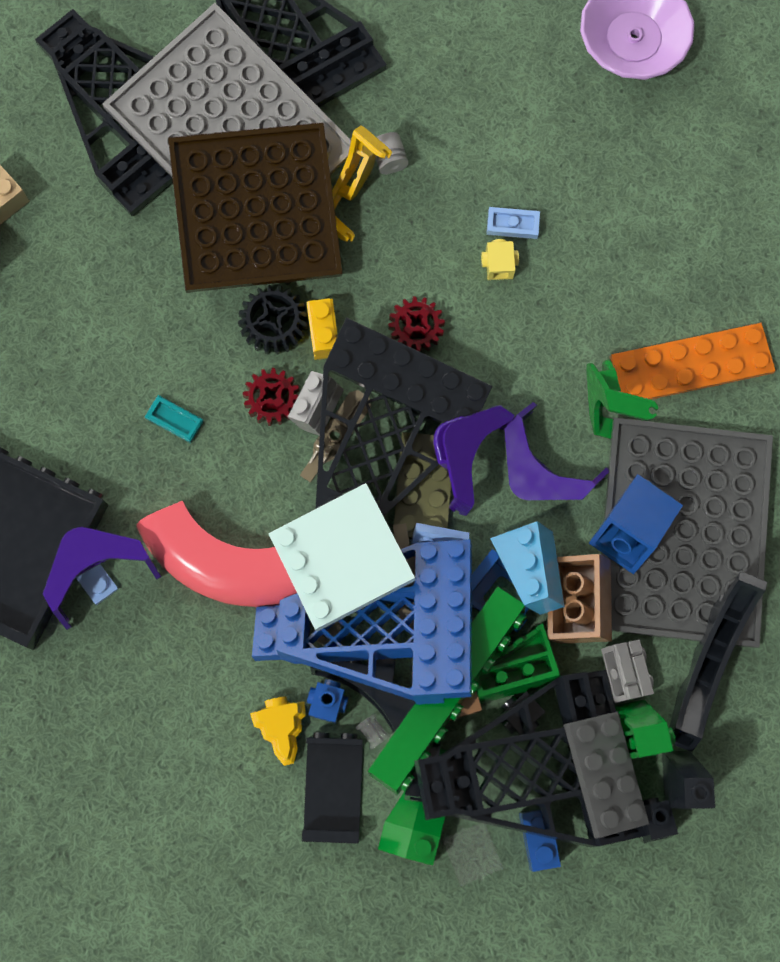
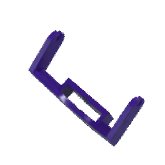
[504,402,609,500]
[434,405,515,516]
[43,527,161,630]

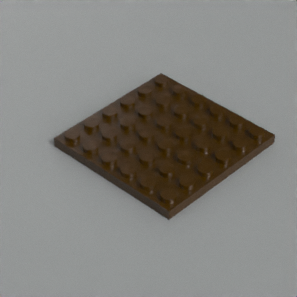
[168,122,342,293]

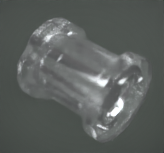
[355,713,391,750]

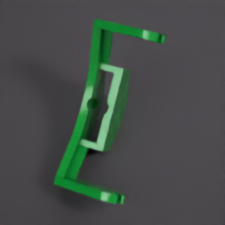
[586,360,658,439]

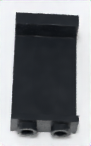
[302,732,363,844]

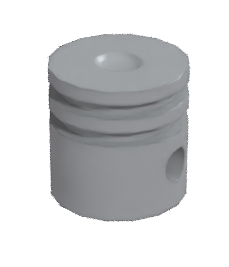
[376,132,409,175]

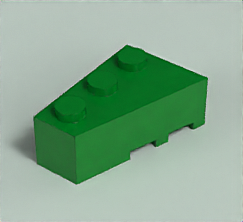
[476,623,560,704]

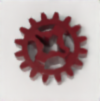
[388,296,445,352]
[243,368,299,426]

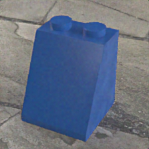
[589,474,683,575]

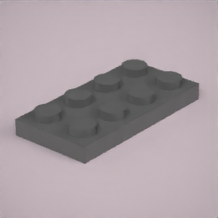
[564,712,649,838]

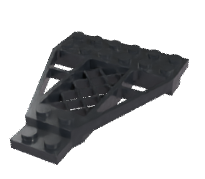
[216,0,387,107]
[35,9,173,216]
[315,317,493,516]
[414,670,645,847]

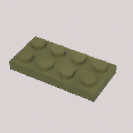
[393,432,451,539]

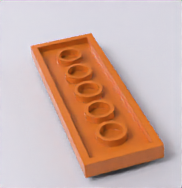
[610,323,776,400]

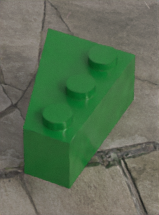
[615,699,675,759]

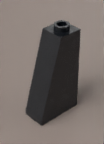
[662,751,716,809]

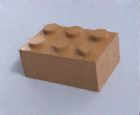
[548,554,612,644]

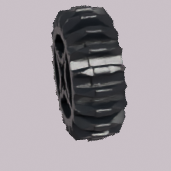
[238,285,309,355]

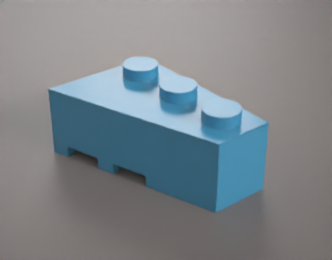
[490,521,565,615]

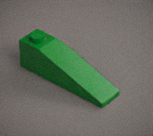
[378,749,448,866]

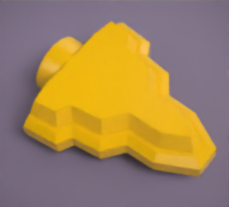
[250,696,306,766]

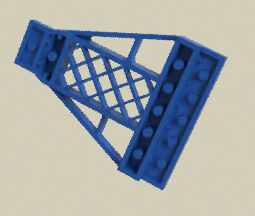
[252,539,472,704]

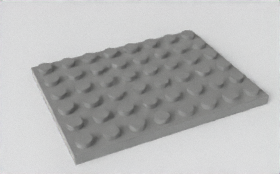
[103,3,351,176]

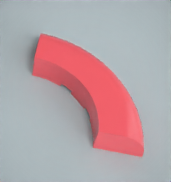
[136,501,297,607]

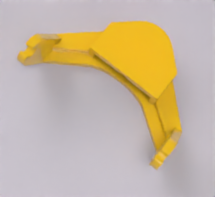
[332,126,392,242]

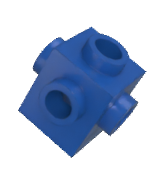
[307,679,349,723]

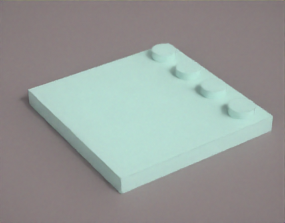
[268,483,416,631]

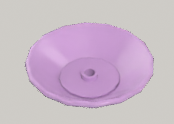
[580,0,694,80]

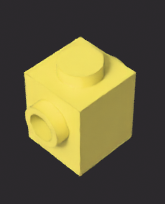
[481,239,519,280]

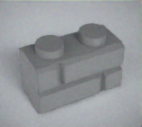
[288,371,344,436]
[601,640,654,703]

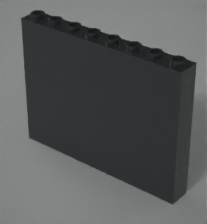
[0,447,108,650]

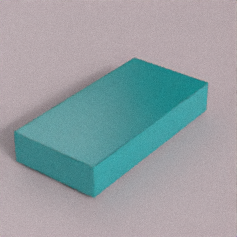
[145,395,204,443]

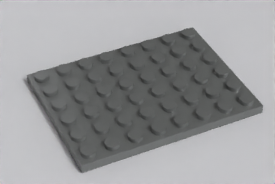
[601,418,773,648]

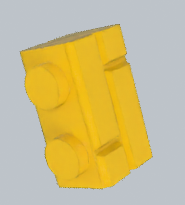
[307,298,338,360]

